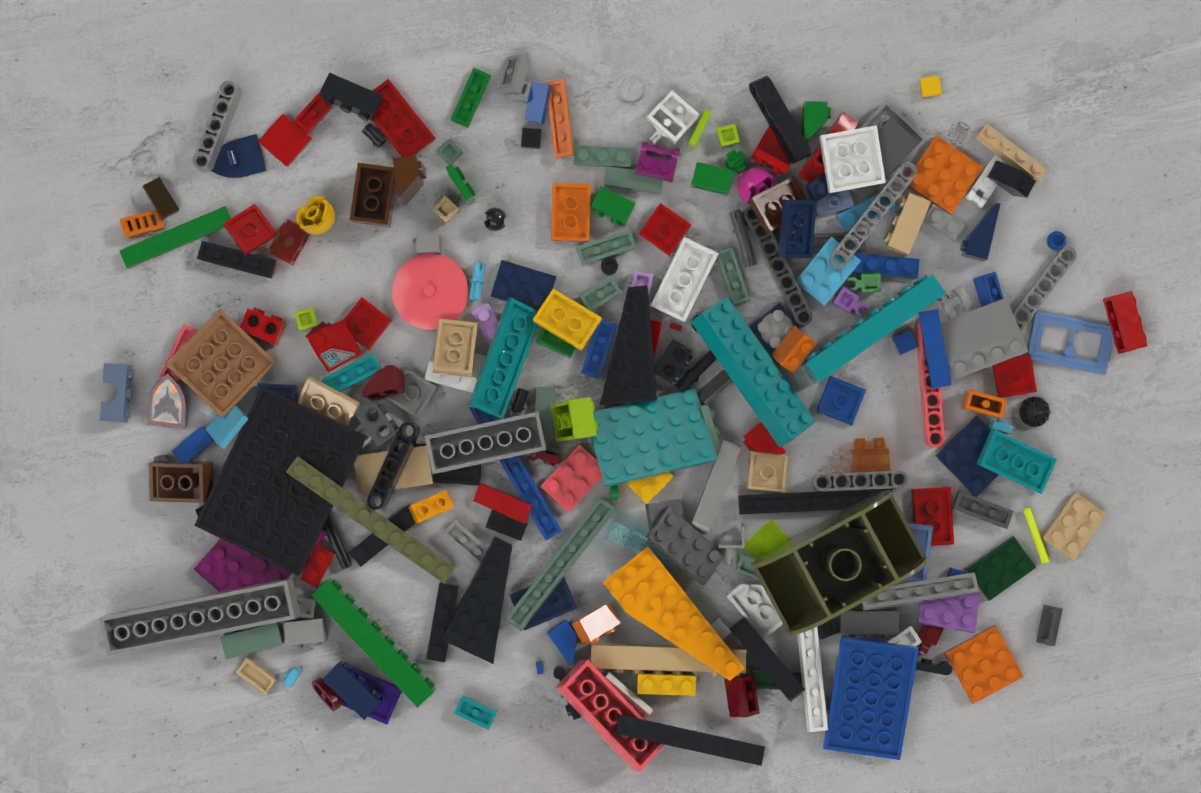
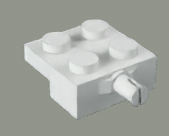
[646,90,700,144]

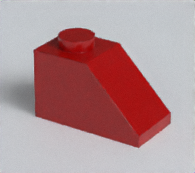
[742,422,786,454]

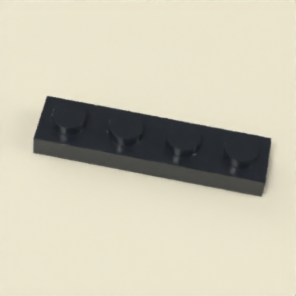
[197,241,277,279]
[349,504,415,567]
[426,583,459,662]

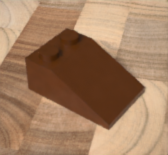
[149,461,213,503]

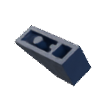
[960,203,1001,262]

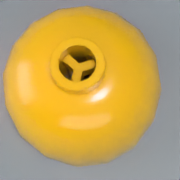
[296,196,336,235]

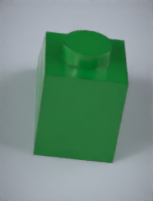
[802,101,831,142]

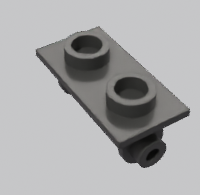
[1036,604,1062,646]

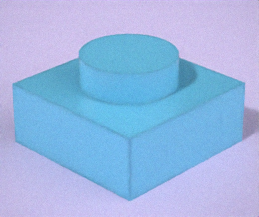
[988,419,1013,434]
[283,666,303,689]

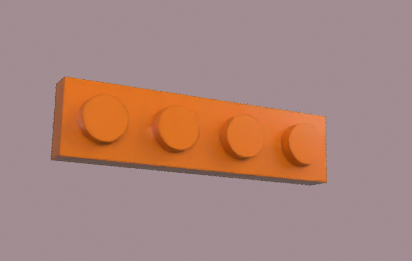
[545,79,575,159]

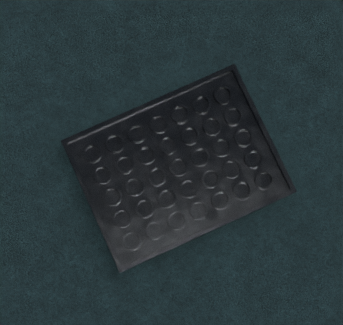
[194,386,368,576]

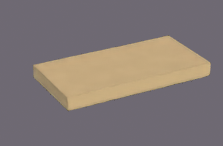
[354,446,434,494]

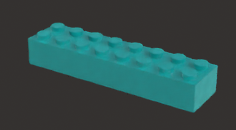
[802,274,946,384]
[691,297,816,447]

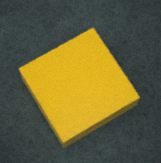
[919,75,942,98]

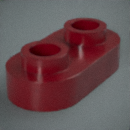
[312,677,342,711]

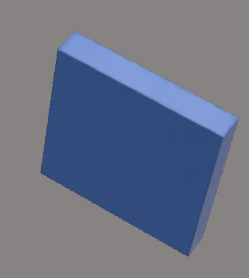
[816,376,866,426]

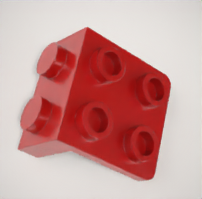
[751,126,791,176]

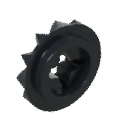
[1019,396,1051,427]

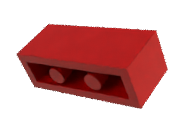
[1103,291,1147,354]

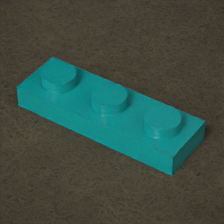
[322,353,382,392]

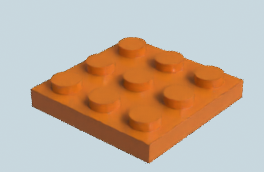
[907,135,983,215]
[944,625,1024,704]

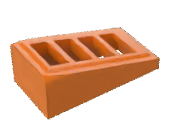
[120,210,165,239]

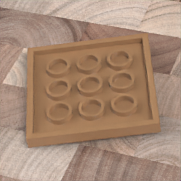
[165,309,276,418]

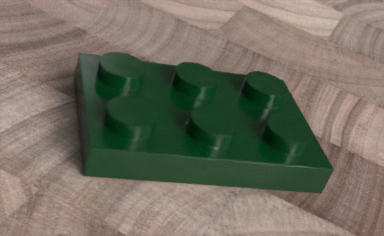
[966,536,1036,601]

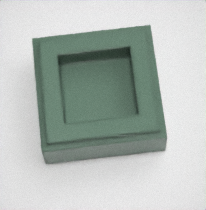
[436,139,463,165]

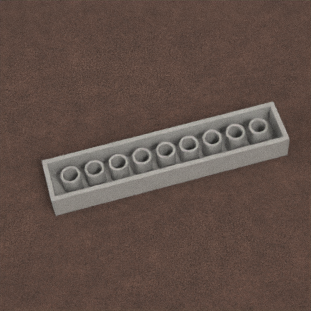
[99,578,300,656]

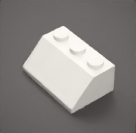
[424,344,486,393]

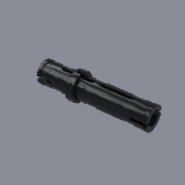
[675,350,717,393]

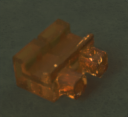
[851,437,891,472]

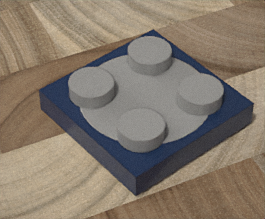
[749,302,801,354]

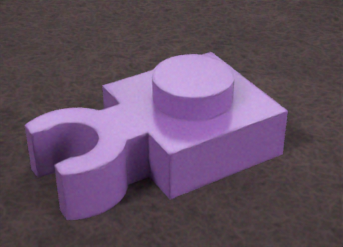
[832,287,869,318]

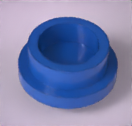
[1047,231,1066,251]

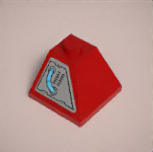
[307,320,363,372]

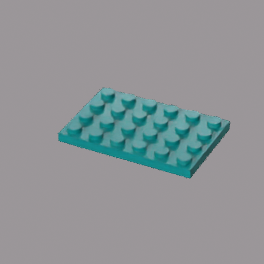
[590,388,717,488]

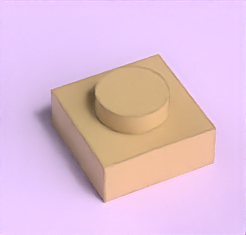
[432,196,460,223]

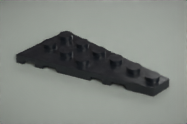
[599,285,657,406]
[441,536,512,664]

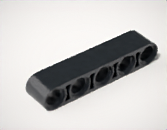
[749,76,811,164]
[367,422,420,510]
[729,617,805,702]

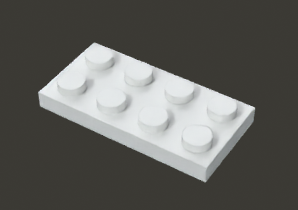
[650,237,719,323]

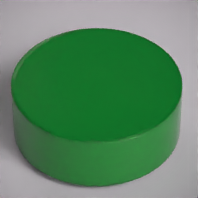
[608,485,619,501]

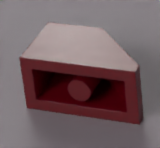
[361,365,405,401]

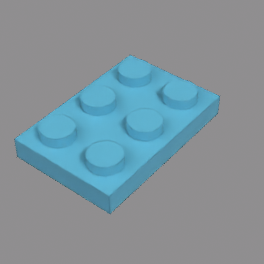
[796,237,861,306]

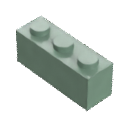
[220,622,285,659]

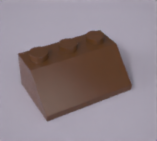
[393,156,427,205]

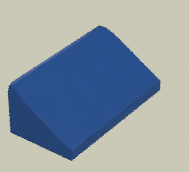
[973,272,1004,307]

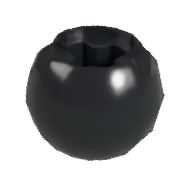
[484,207,506,232]

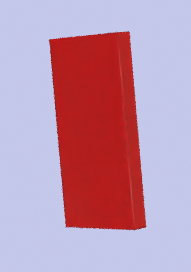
[373,79,436,157]

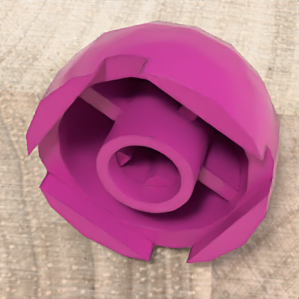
[737,167,774,205]

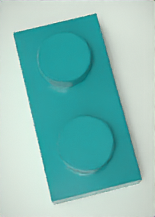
[454,695,497,730]

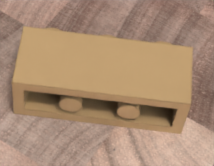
[884,193,931,256]

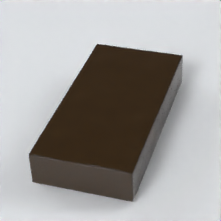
[142,177,179,220]

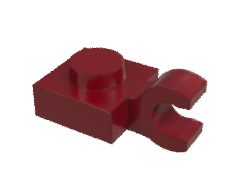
[527,450,563,466]
[918,624,944,656]

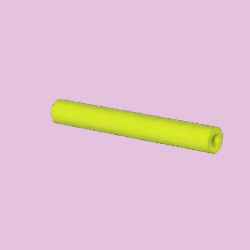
[1023,507,1049,564]

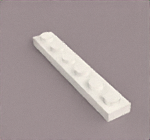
[797,627,828,732]

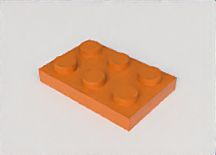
[551,183,591,242]

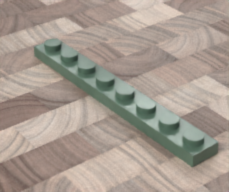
[505,497,616,631]

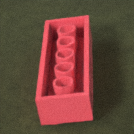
[555,660,664,772]

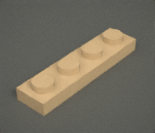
[975,123,1047,185]

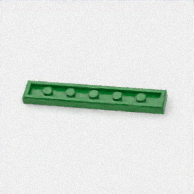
[119,206,231,269]

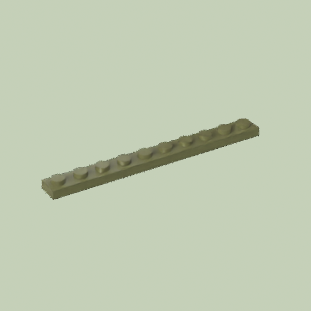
[286,456,455,583]

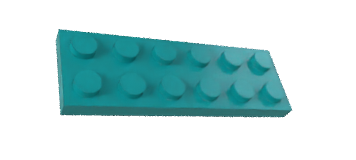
[468,298,538,419]

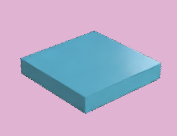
[205,405,248,449]

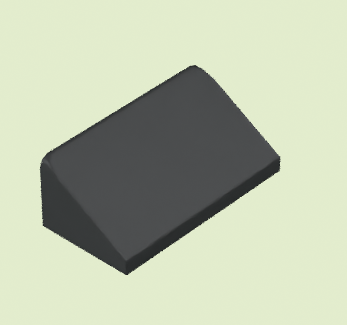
[697,370,733,405]

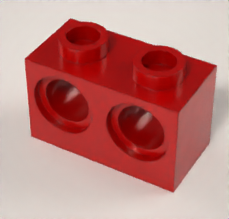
[240,307,286,345]

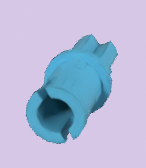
[469,262,486,301]

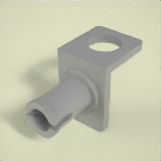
[717,523,745,566]

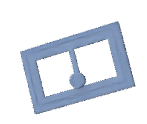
[1027,311,1113,375]

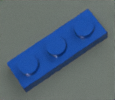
[581,320,617,379]

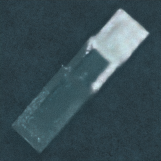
[605,521,680,571]

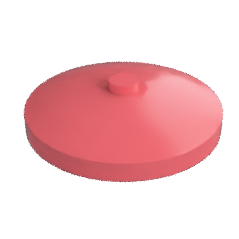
[392,253,469,330]

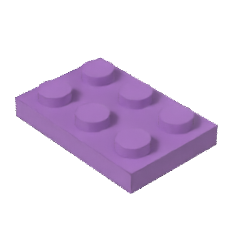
[917,594,979,633]

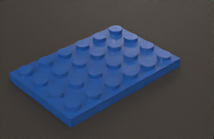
[823,636,919,760]

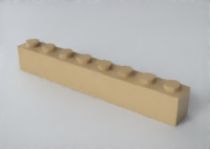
[591,643,746,676]

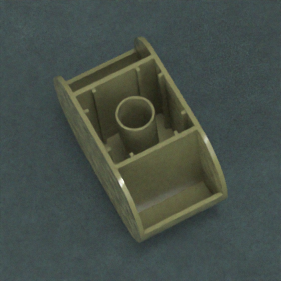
[751,490,929,635]

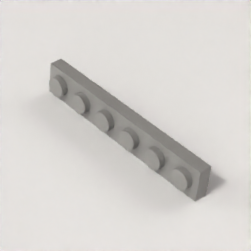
[862,572,979,611]

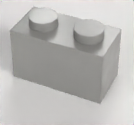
[283,617,327,649]

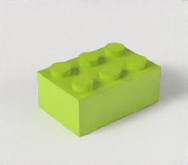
[550,397,598,443]

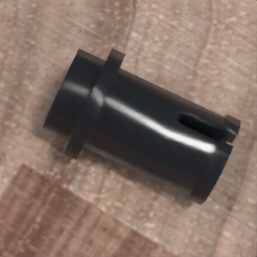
[362,124,386,148]
[510,388,529,413]

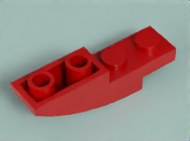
[797,112,858,183]

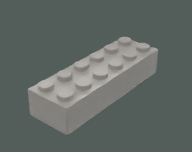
[425,412,548,474]

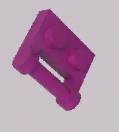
[635,141,680,182]

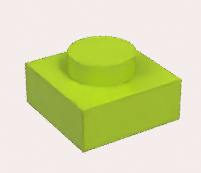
[716,124,740,148]
[294,307,318,332]

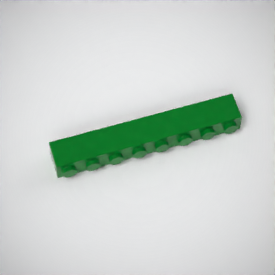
[311,578,436,708]

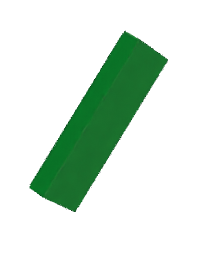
[450,68,491,128]

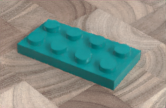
[976,429,1057,494]

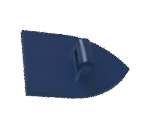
[211,134,266,178]

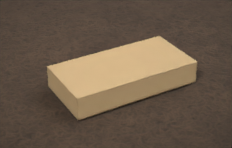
[235,657,278,695]

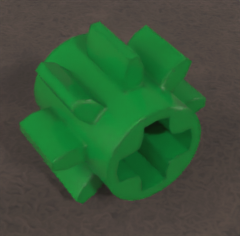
[724,149,748,174]

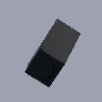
[987,161,1036,198]

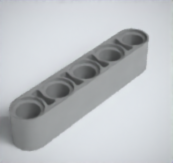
[192,80,241,173]
[690,439,741,534]
[812,471,908,491]

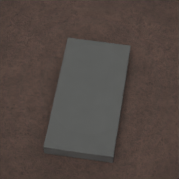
[855,117,919,199]

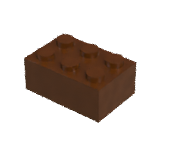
[350,163,396,228]

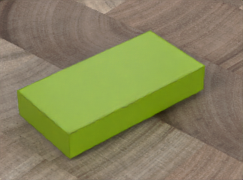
[688,109,712,149]

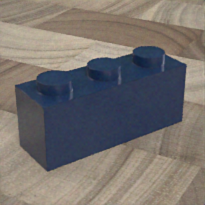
[322,661,382,720]

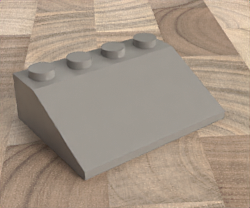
[941,298,1028,380]

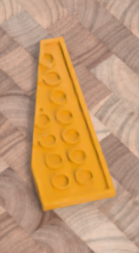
[603,546,745,681]

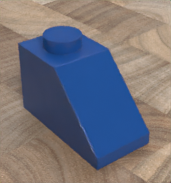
[547,619,577,665]

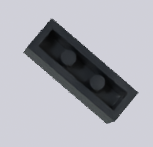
[320,72,383,122]

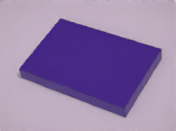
[341,667,402,725]

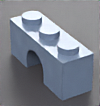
[100,363,134,423]

